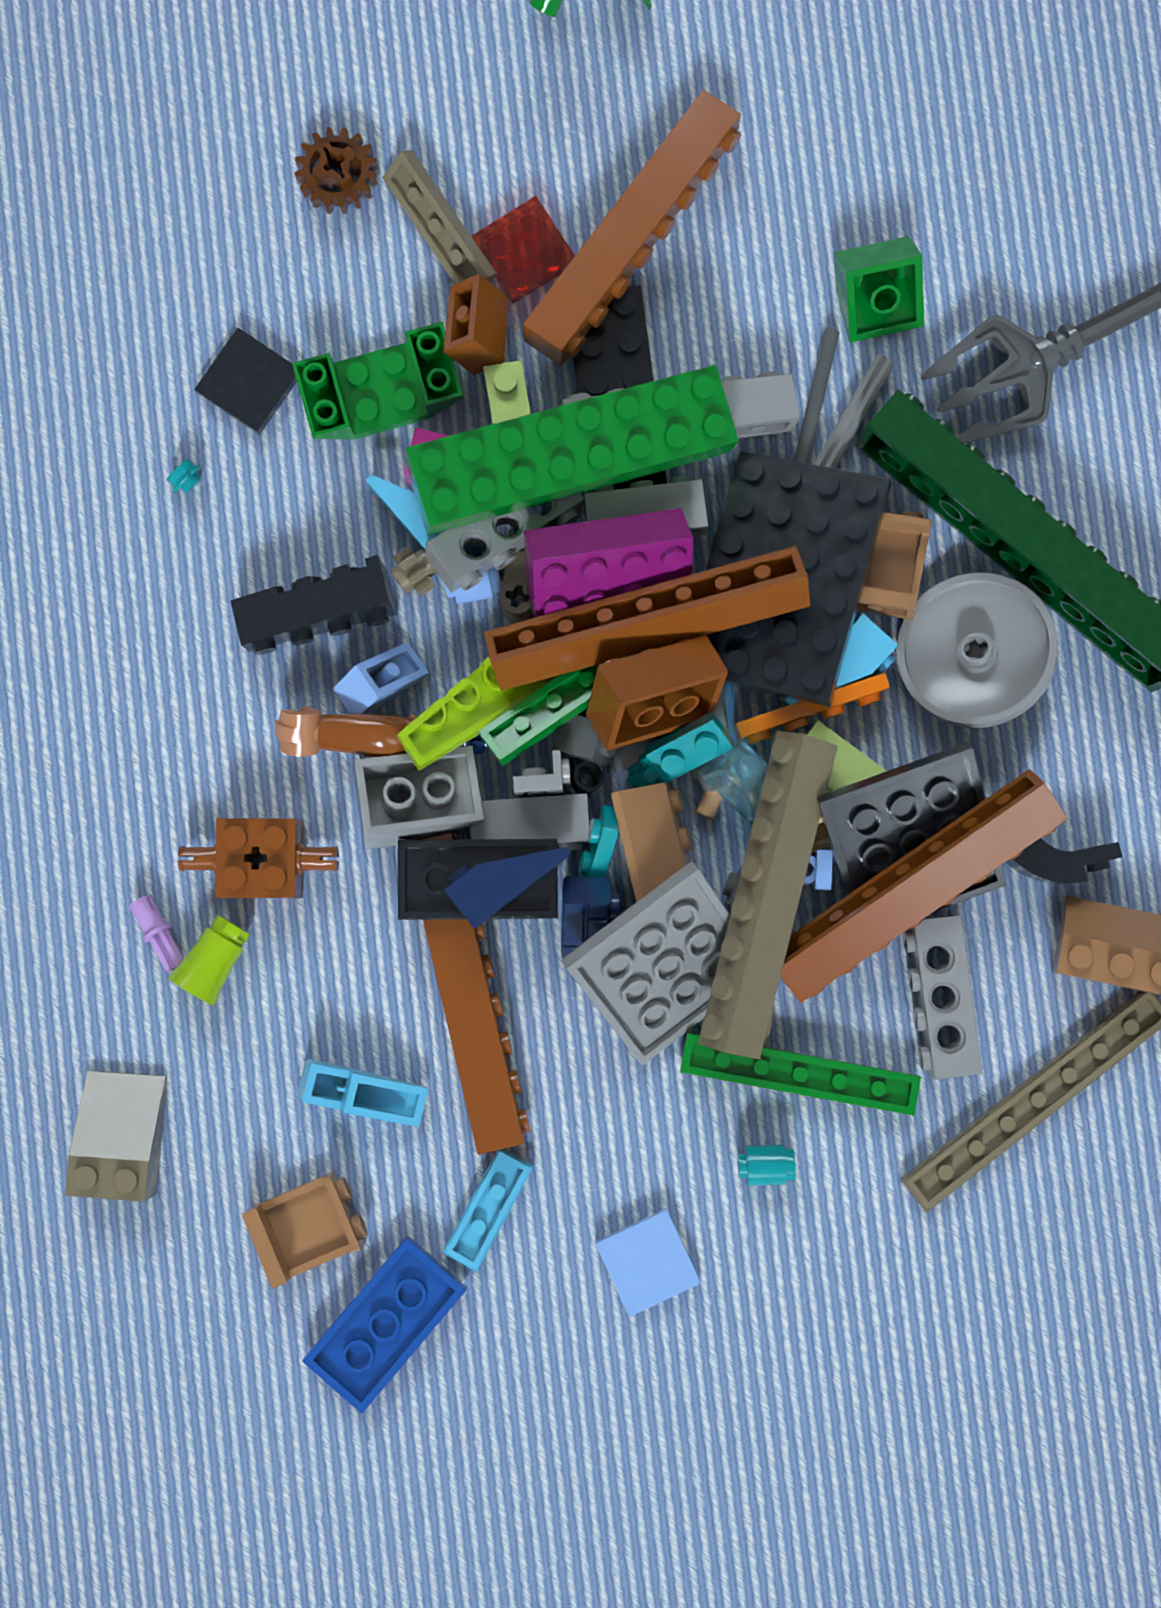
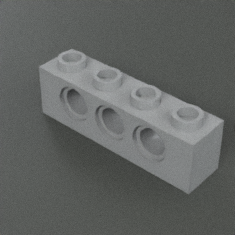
[425,494,584,594]
[902,915,983,1080]

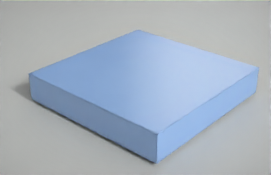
[595,1208,701,1317]

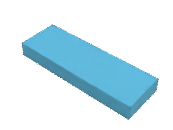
[442,1149,534,1272]

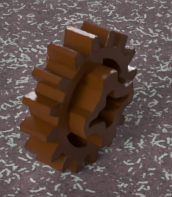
[294,127,379,214]

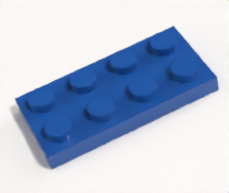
[302,1235,467,1414]

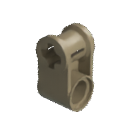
[500,548,533,623]

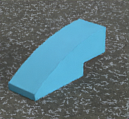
[297,1058,429,1127]

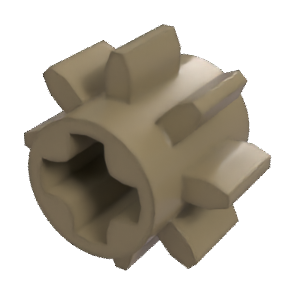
[390,546,437,597]

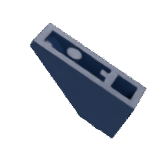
[444,847,571,929]

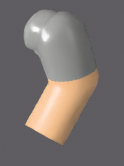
[690,761,725,820]

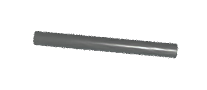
[794,329,839,464]

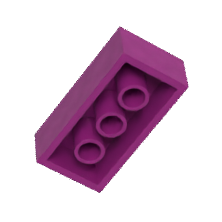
[523,508,693,618]

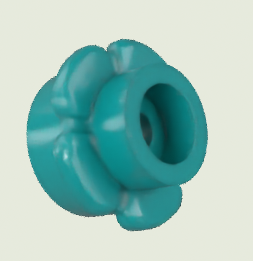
[166,458,202,494]

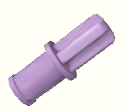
[129,895,184,972]

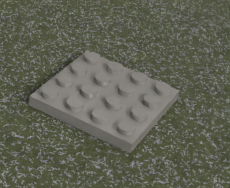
[561,861,730,1065]

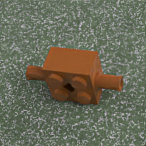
[178,818,339,898]

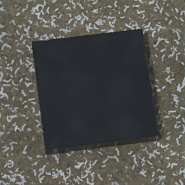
[194,328,297,435]

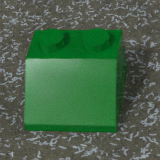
[833,236,924,343]

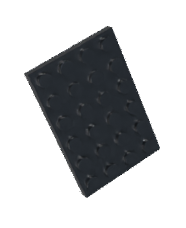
[693,451,892,707]

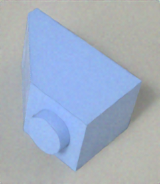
[333,642,429,714]

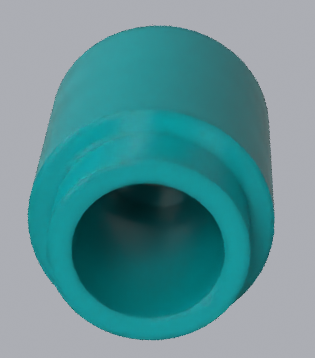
[737,1144,796,1186]

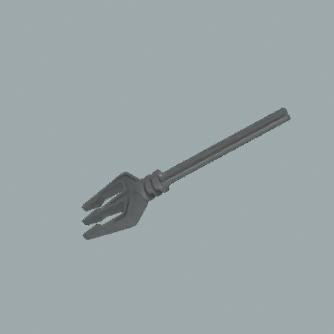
[921,282,1161,443]

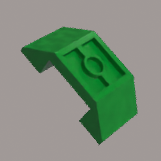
[292,321,464,439]

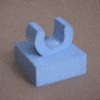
[804,849,836,891]

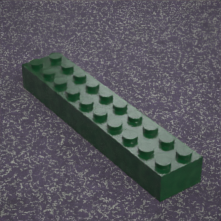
[855,389,1161,692]

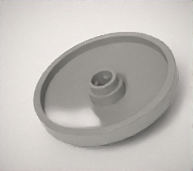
[897,573,1058,728]

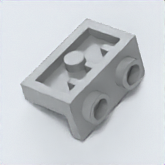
[513,750,571,798]

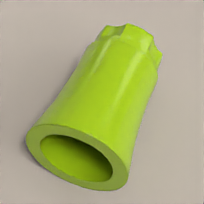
[167,915,250,1006]

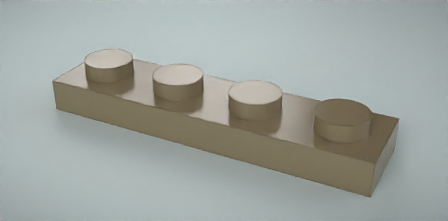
[382,150,497,284]

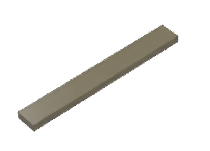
[900,991,1161,1213]

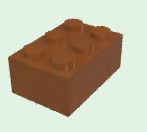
[586,635,728,751]

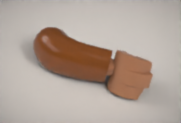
[275,706,417,757]

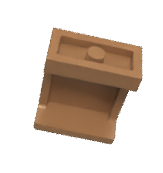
[857,510,932,620]
[241,1170,368,1289]

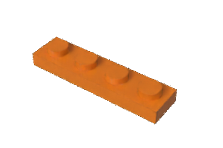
[733,673,890,745]

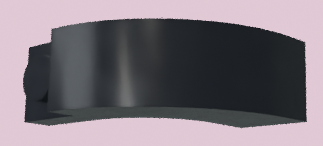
[1006,838,1122,884]

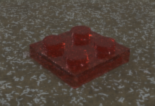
[471,196,575,304]

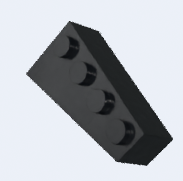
[230,555,398,655]

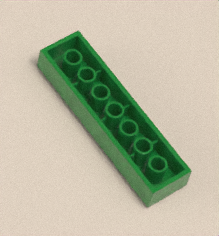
[404,364,739,536]

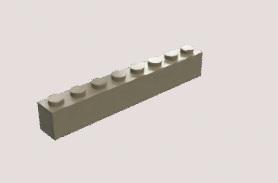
[698,731,838,1060]

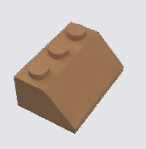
[611,782,699,902]
[1051,896,1161,995]

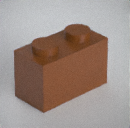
[443,273,509,375]

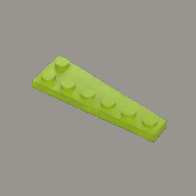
[398,657,559,771]

